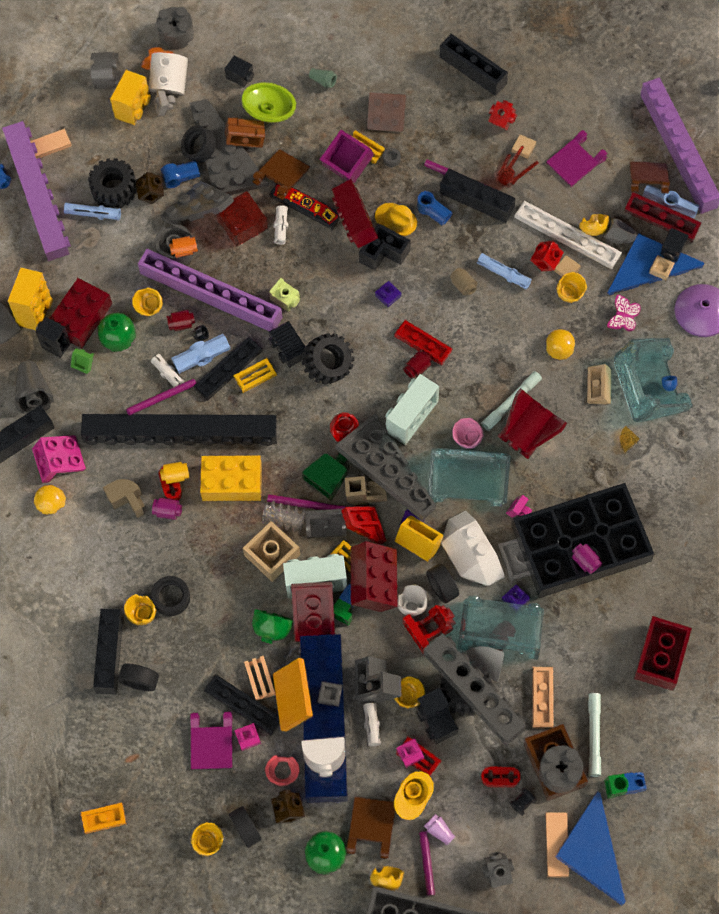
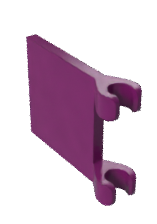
[546,130,607,187]
[190,712,233,770]

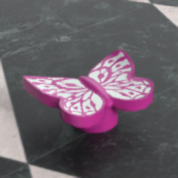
[607,295,641,332]

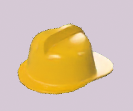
[375,203,417,236]
[394,771,434,820]

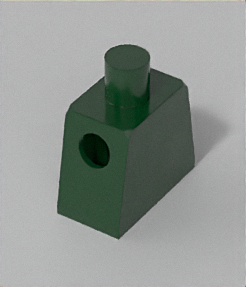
[302,453,348,501]

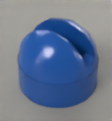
[662,376,678,391]

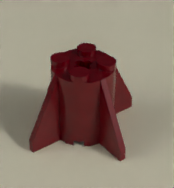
[497,388,567,460]

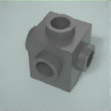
[482,852,514,888]

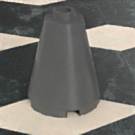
[15,360,54,414]

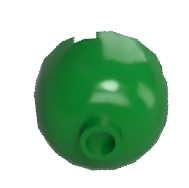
[98,313,136,352]
[252,609,293,644]
[304,831,346,875]

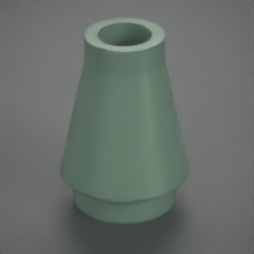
[309,68,337,88]

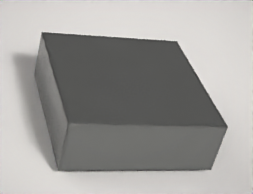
[318,682,342,707]

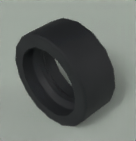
[181,125,216,163]
[426,563,460,604]
[151,576,190,616]
[118,663,159,692]
[228,806,262,848]

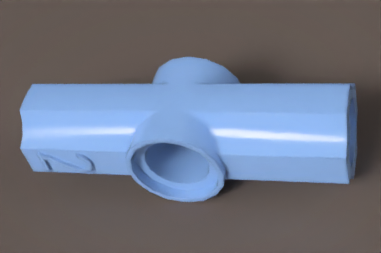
[642,184,699,219]
[171,334,230,374]

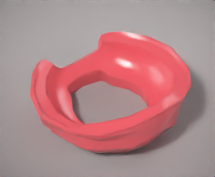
[265,755,300,786]

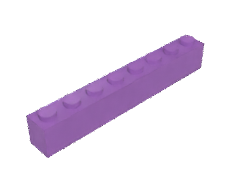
[640,77,719,214]
[2,121,71,261]
[138,249,282,331]

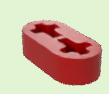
[159,467,182,501]
[481,767,521,788]

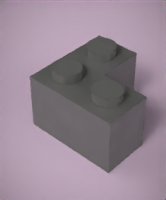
[355,656,401,703]

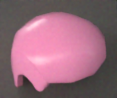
[452,418,484,449]

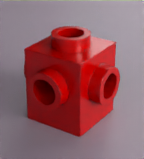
[488,100,517,130]
[530,241,564,271]

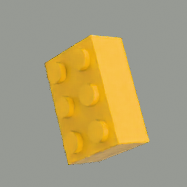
[8,267,53,330]
[200,455,262,501]

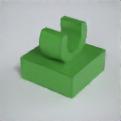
[70,348,94,374]

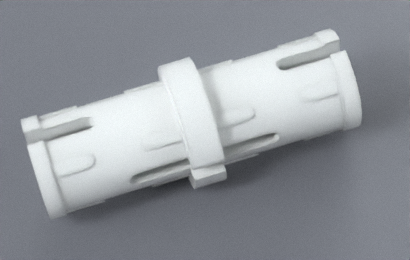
[273,206,288,245]
[151,354,184,387]
[363,703,381,746]

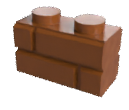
[225,118,265,148]

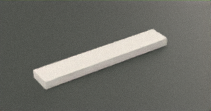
[515,201,622,269]

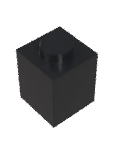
[224,55,254,87]
[660,228,689,262]

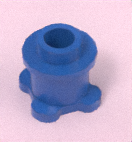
[0,164,11,189]

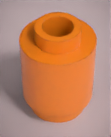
[169,236,198,258]

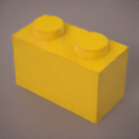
[395,515,444,562]

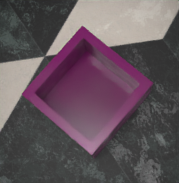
[320,130,374,183]

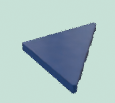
[608,234,704,295]
[555,791,626,906]

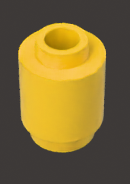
[160,462,189,484]

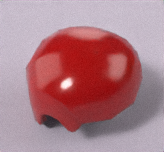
[330,412,359,442]

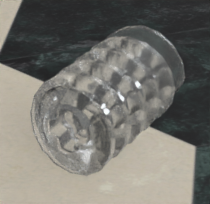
[262,501,305,532]

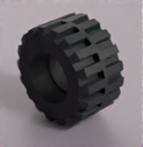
[88,158,137,208]
[301,333,354,384]
[440,661,492,716]

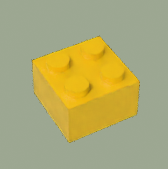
[110,70,151,125]

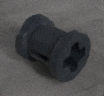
[509,788,537,816]

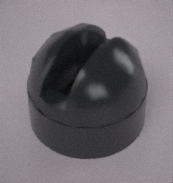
[193,325,209,341]

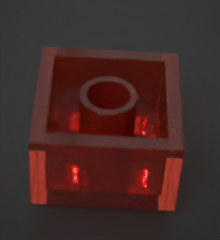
[216,191,268,247]

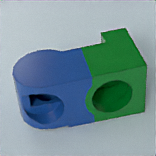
[333,584,354,626]
[604,772,647,799]

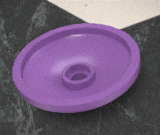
[674,284,719,337]

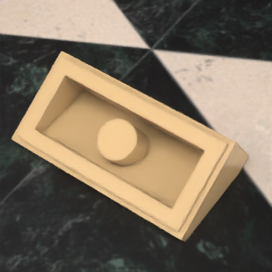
[587,364,611,404]

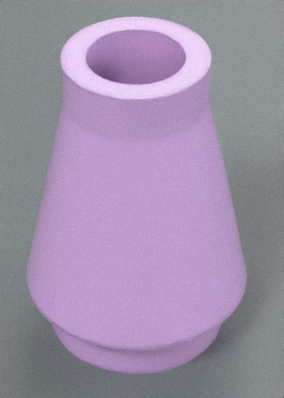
[424,814,455,845]

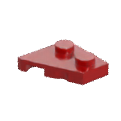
[341,507,387,544]

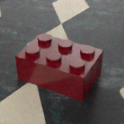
[50,278,112,349]
[351,541,398,612]
[634,616,692,691]

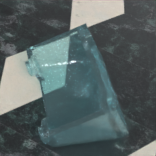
[614,338,693,422]
[428,448,511,507]
[458,596,544,660]

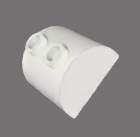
[148,53,188,95]
[302,737,345,777]

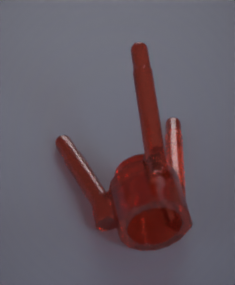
[497,145,539,186]

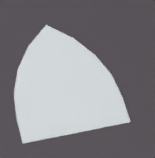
[465,646,504,682]

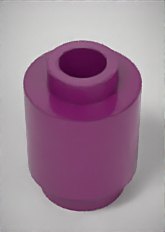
[152,498,182,520]
[572,544,602,574]

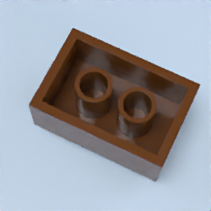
[523,724,588,802]

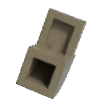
[345,476,387,506]
[103,479,145,518]

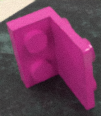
[32,435,86,483]

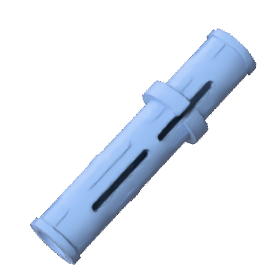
[64,202,121,220]
[477,253,532,290]

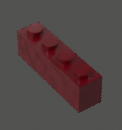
[332,179,378,248]
[625,192,702,243]

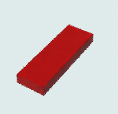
[394,320,452,366]

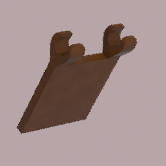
[252,149,310,200]
[629,161,670,194]
[347,797,395,859]

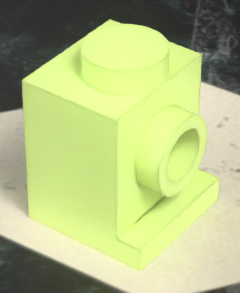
[269,278,300,312]

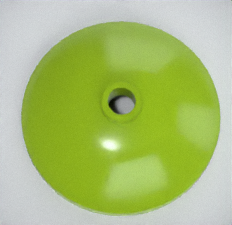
[242,82,296,123]

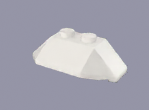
[441,511,505,587]

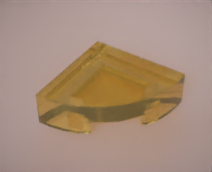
[620,426,640,454]

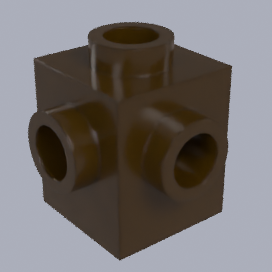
[136,172,164,204]
[271,790,305,824]

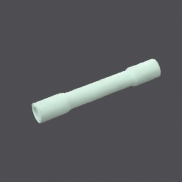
[481,371,542,431]
[588,693,601,777]

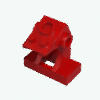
[403,605,456,654]

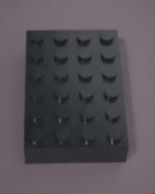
[512,483,654,598]

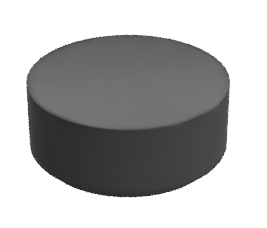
[383,148,401,167]

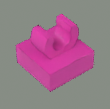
[506,495,532,518]
[234,723,261,751]
[396,739,424,768]

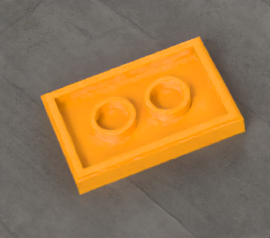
[273,658,313,732]

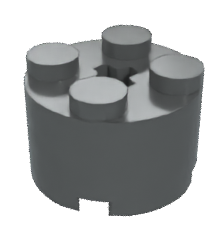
[156,7,194,49]
[90,52,122,89]
[155,224,194,265]
[539,746,583,793]

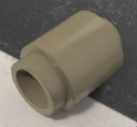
[450,268,477,295]

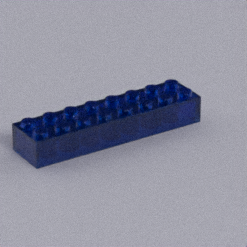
[300,634,348,803]

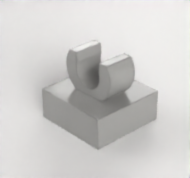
[153,90,175,116]

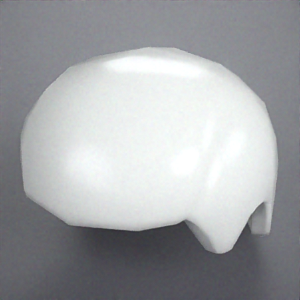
[397,584,427,617]

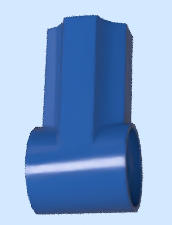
[161,161,200,188]
[417,191,452,226]

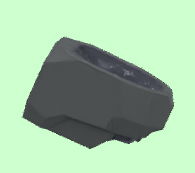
[603,218,637,244]

